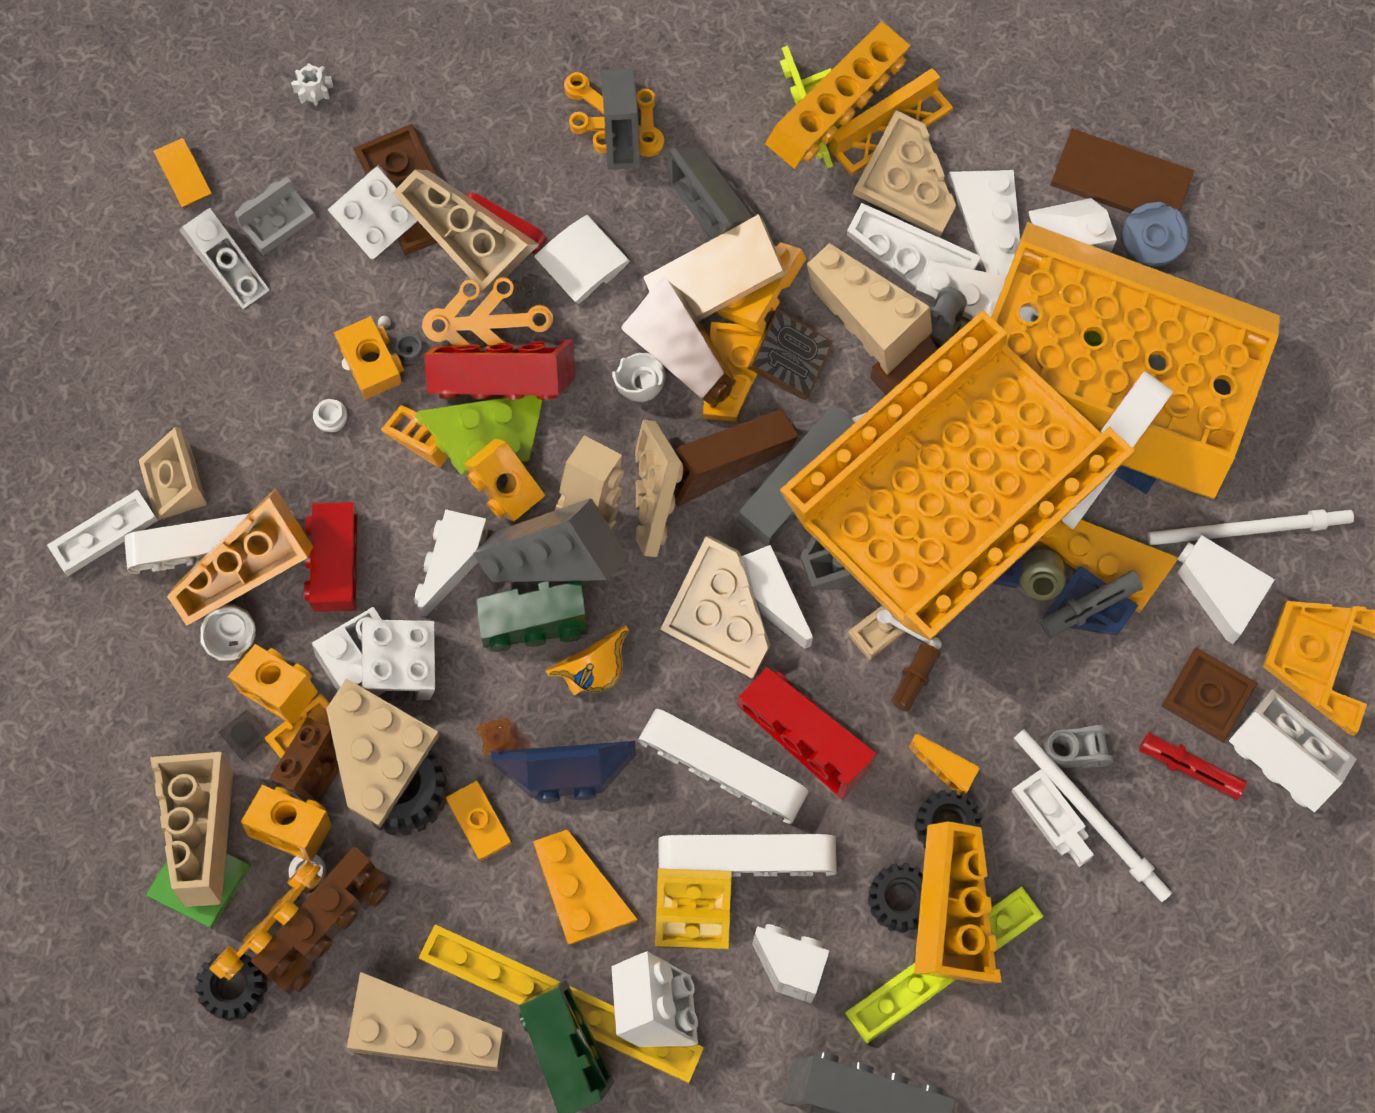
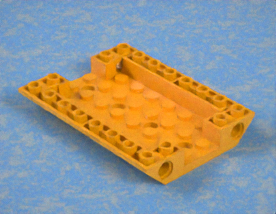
[991,222,1280,500]

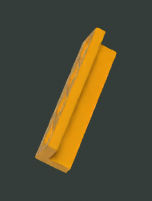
[828,68,953,176]

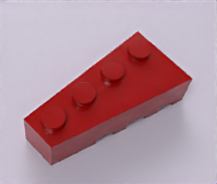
[424,339,575,400]
[737,668,877,800]

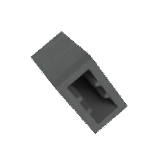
[601,68,640,170]

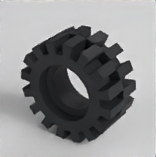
[915,789,983,849]
[868,863,923,933]
[195,950,267,1021]

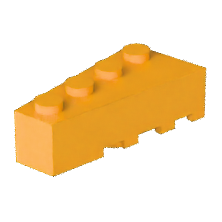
[167,488,313,626]
[914,822,1002,984]

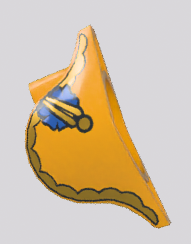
[545,624,629,695]

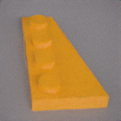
[1037,520,1179,613]

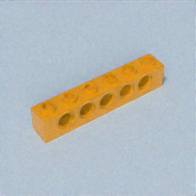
[765,21,911,169]

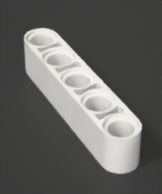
[1061,371,1174,529]
[124,510,294,574]
[638,709,809,824]
[658,834,837,877]

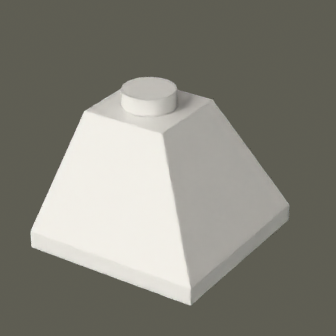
[1029,198,1117,253]

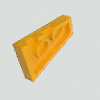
[717,242,807,332]
[703,322,766,422]
[533,830,638,946]

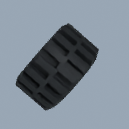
[372,750,448,836]

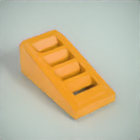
[381,405,449,468]
[909,734,980,796]

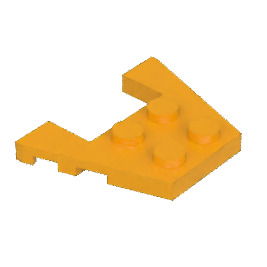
[1262,601,1375,736]

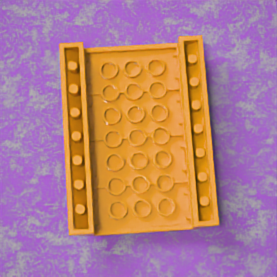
[780,310,1135,641]

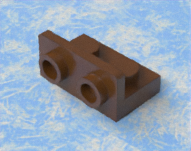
[270,718,339,803]

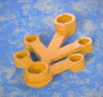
[564,72,664,157]
[422,277,553,351]
[209,860,321,981]

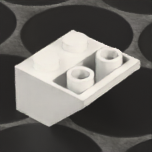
[312,607,385,697]
[752,924,829,1003]
[611,951,698,1047]

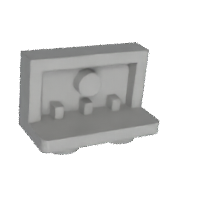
[234,177,316,256]

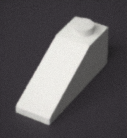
[741,545,813,649]

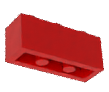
[304,502,358,612]

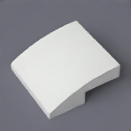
[534,215,630,304]

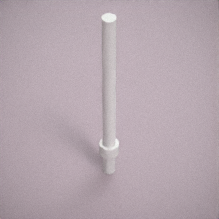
[1147,509,1354,546]
[1014,729,1172,902]

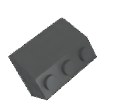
[669,147,755,240]

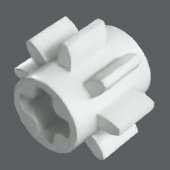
[291,63,333,106]

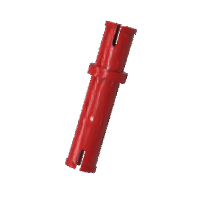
[1139,731,1247,801]

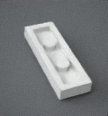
[47,490,158,576]

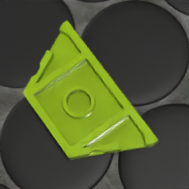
[415,395,543,475]

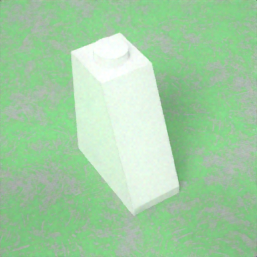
[1177,535,1275,644]

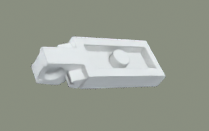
[1011,769,1094,867]

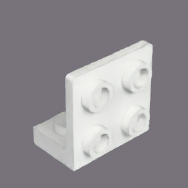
[328,164,418,259]
[362,620,435,701]

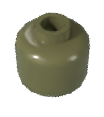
[1020,549,1066,601]

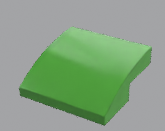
[146,853,251,930]

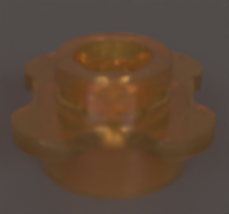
[477,718,516,757]

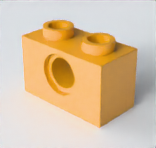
[334,316,404,400]
[464,438,545,521]
[228,644,318,724]
[241,785,332,863]

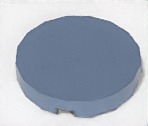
[1121,202,1189,268]

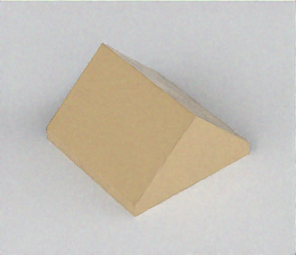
[139,427,207,520]

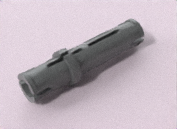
[1039,570,1143,638]

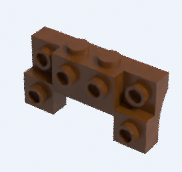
[251,846,390,995]

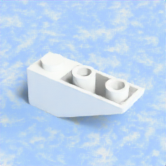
[179,208,270,309]
[414,510,488,617]

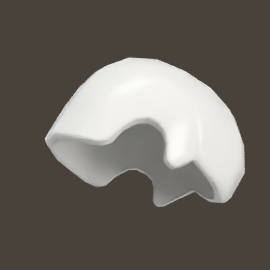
[612,353,666,402]
[201,604,256,661]

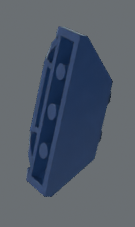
[491,740,636,803]

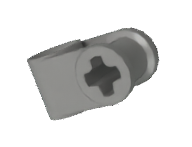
[1042,725,1113,769]

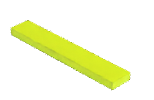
[845,886,1044,1044]

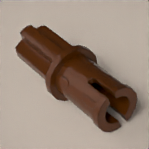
[891,643,941,712]

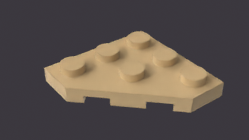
[853,110,956,237]
[635,420,683,557]
[660,535,770,679]
[326,679,439,828]

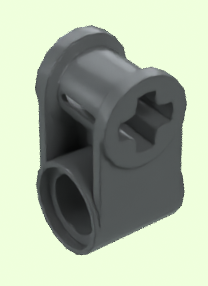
[930,287,967,346]

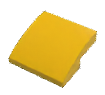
[655,868,731,949]

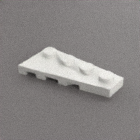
[948,170,1020,276]
[847,203,981,303]
[914,261,1038,322]

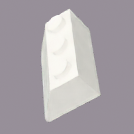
[1229,689,1357,813]

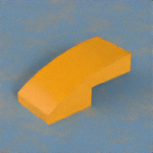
[153,138,212,208]

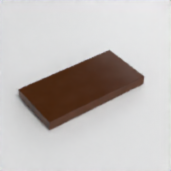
[353,124,440,256]
[1050,128,1195,214]

